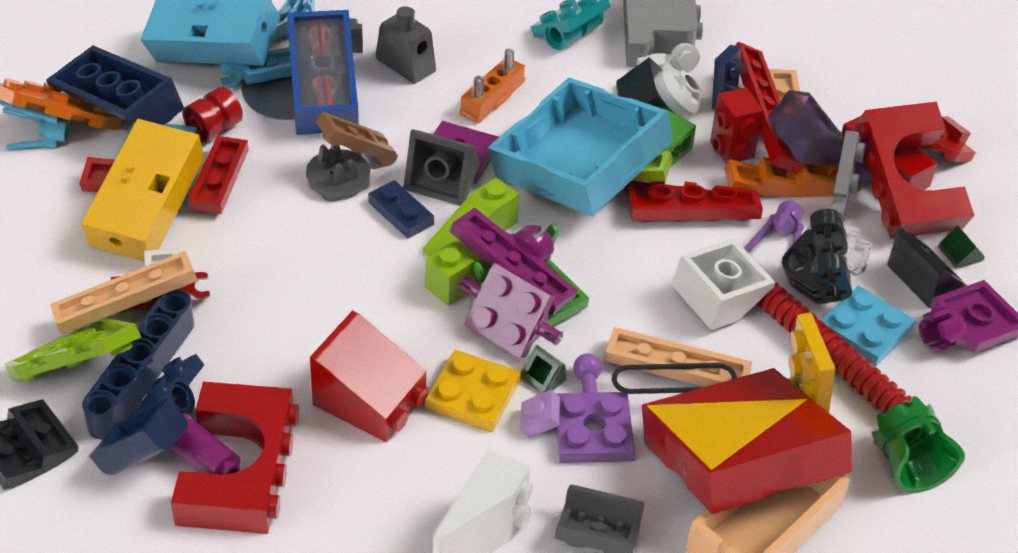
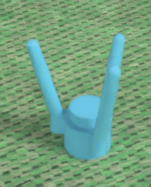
[0,100,70,150]

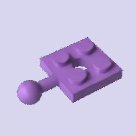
[556,353,635,463]

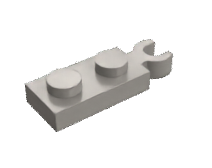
[831,130,865,223]

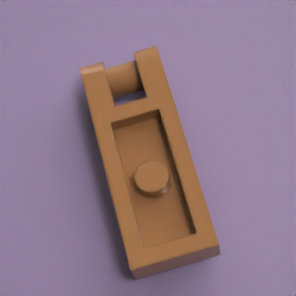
[316,112,398,166]

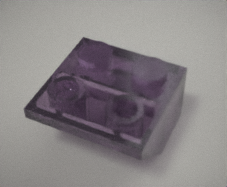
[767,90,844,166]

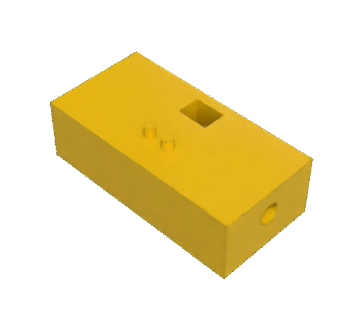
[81,118,205,261]

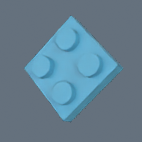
[822,285,916,367]

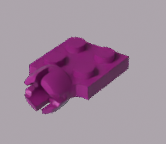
[919,280,1018,353]

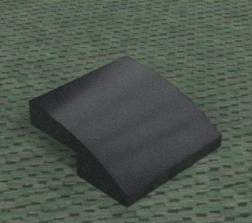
[0,399,79,490]

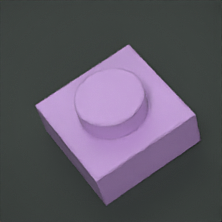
[520,389,560,438]

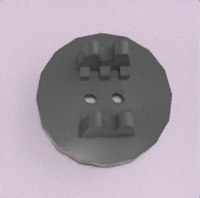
[306,144,370,202]

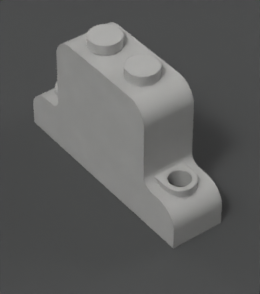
[623,0,703,67]

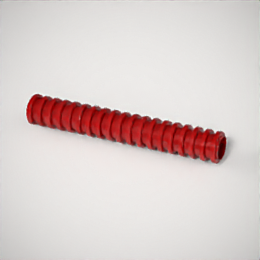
[756,277,913,414]

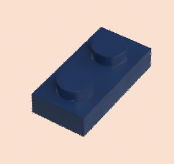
[712,44,743,110]
[368,180,434,239]

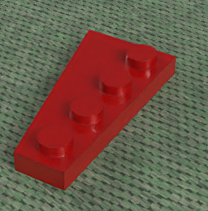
[625,181,763,222]

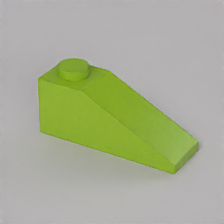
[423,178,519,257]
[425,241,491,306]

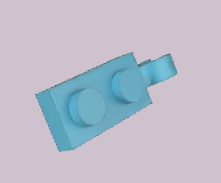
[220,47,292,89]

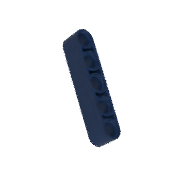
[82,289,194,440]

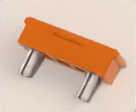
[459,48,526,123]

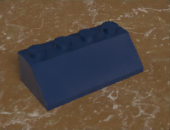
[46,45,185,125]

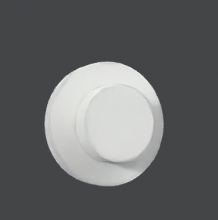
[671,43,700,72]

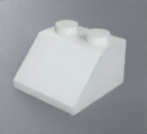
[671,238,776,330]

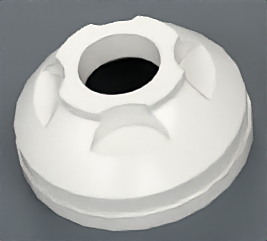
[654,69,702,120]

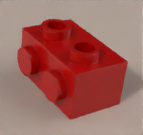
[710,87,764,164]

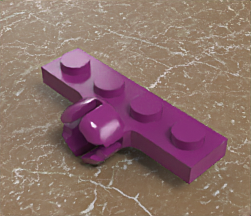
[450,208,578,316]

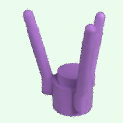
[744,200,804,253]

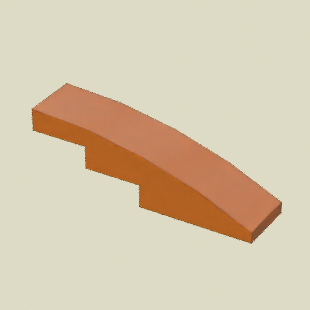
[724,155,860,197]

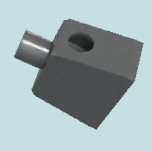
[376,6,436,84]

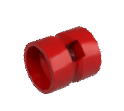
[182,86,243,143]

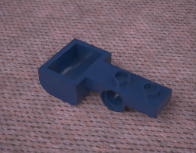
[89,354,205,475]

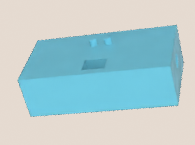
[140,0,280,66]

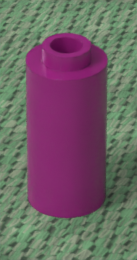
[169,413,241,474]

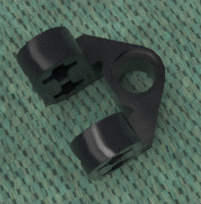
[781,208,852,304]

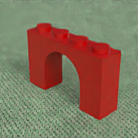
[855,101,975,239]
[171,381,299,534]

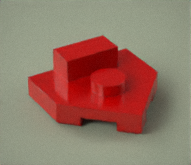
[917,116,976,162]

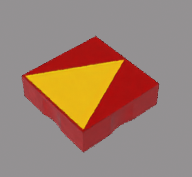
[642,368,852,514]

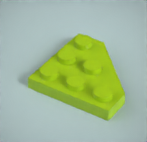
[4,318,141,382]

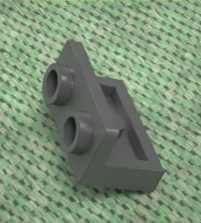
[554,484,645,553]

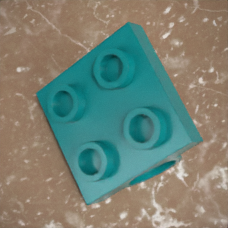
[530,0,611,50]

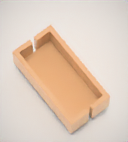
[685,474,850,553]

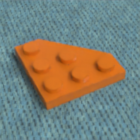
[0,78,123,130]

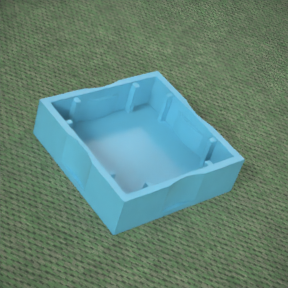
[488,77,673,217]

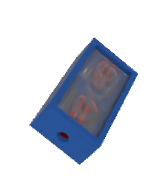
[287,10,359,135]

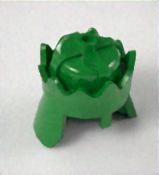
[871,396,965,493]

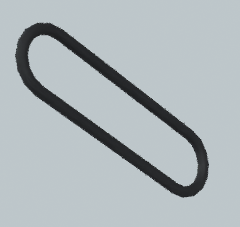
[611,363,737,394]

